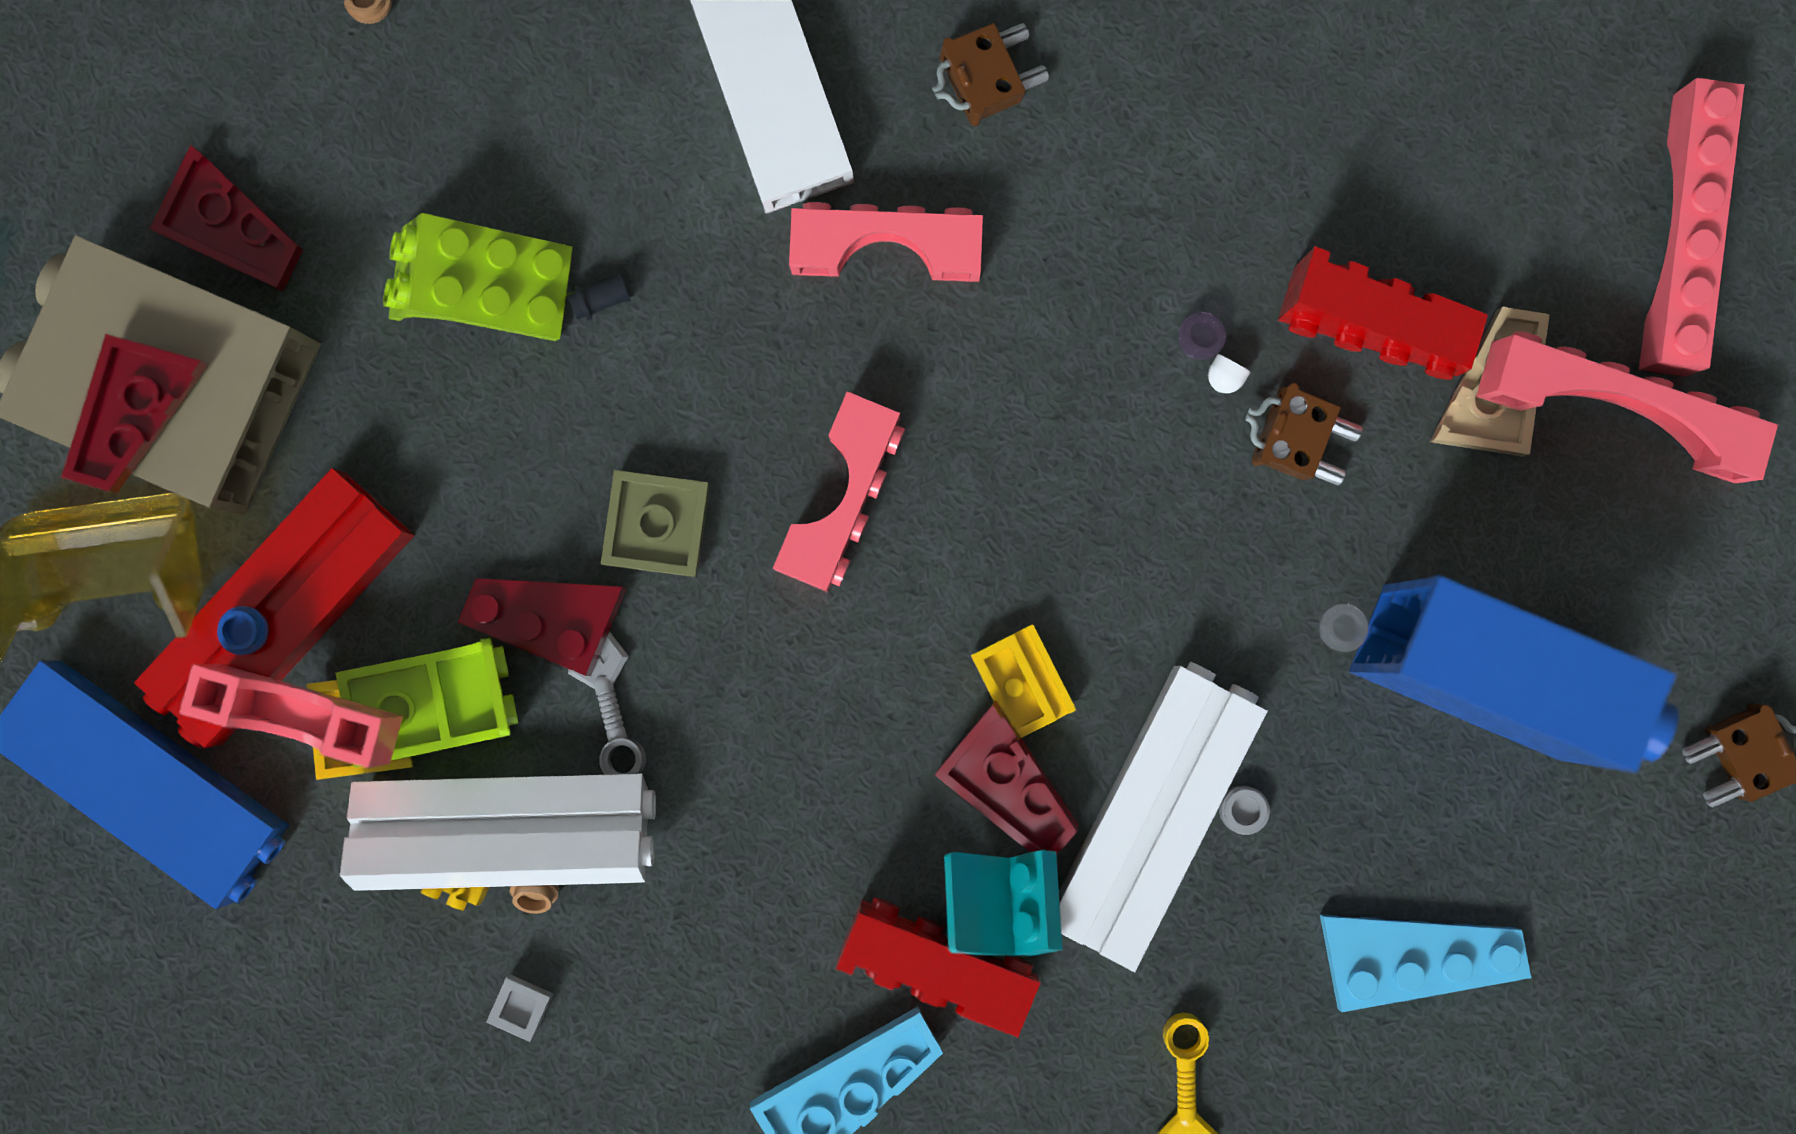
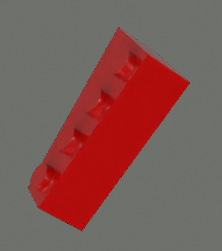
[836,897,1041,1038]

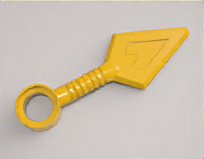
[1157,1012,1218,1134]

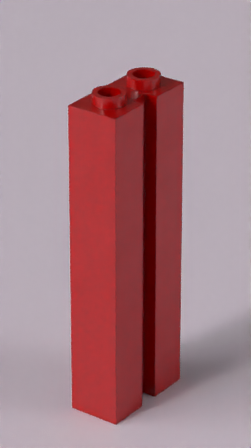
[134,468,415,748]

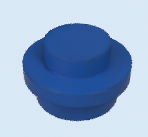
[217,606,269,655]

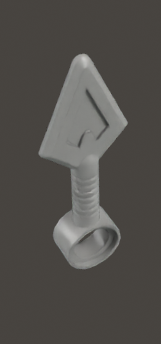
[568,631,646,775]

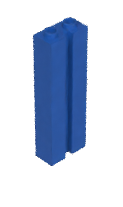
[0,661,289,909]

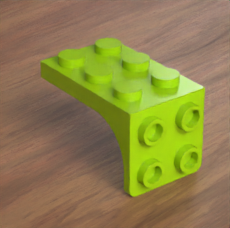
[383,213,572,341]
[335,638,519,768]

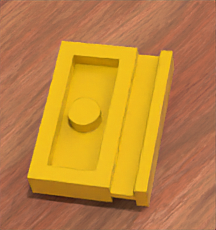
[970,624,1076,738]

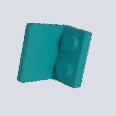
[944,850,1063,957]

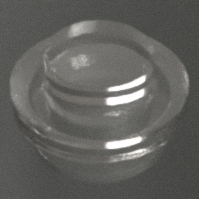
[1319,604,1368,652]

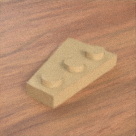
[1430,307,1550,457]

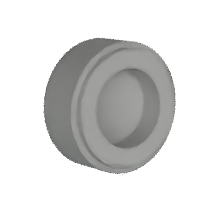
[1219,786,1270,835]

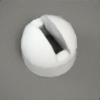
[1208,354,1251,393]

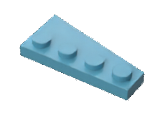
[1320,914,1531,1012]
[750,1006,943,1134]

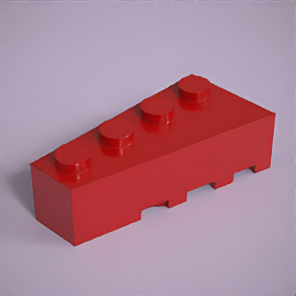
[1278,246,1488,380]

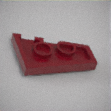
[149,145,303,292]
[61,334,209,493]
[458,578,627,676]
[935,700,1079,855]

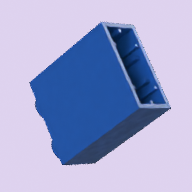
[1348,576,1679,773]

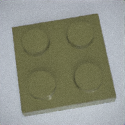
[601,470,710,578]

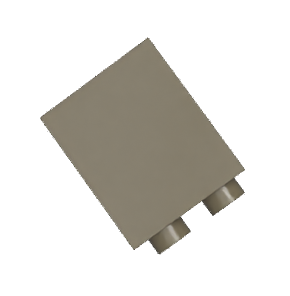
[0,235,321,515]

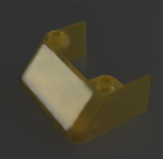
[0,493,204,662]

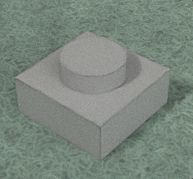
[486,974,553,1042]

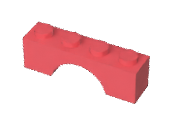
[789,202,983,282]
[773,391,905,592]
[179,664,403,768]

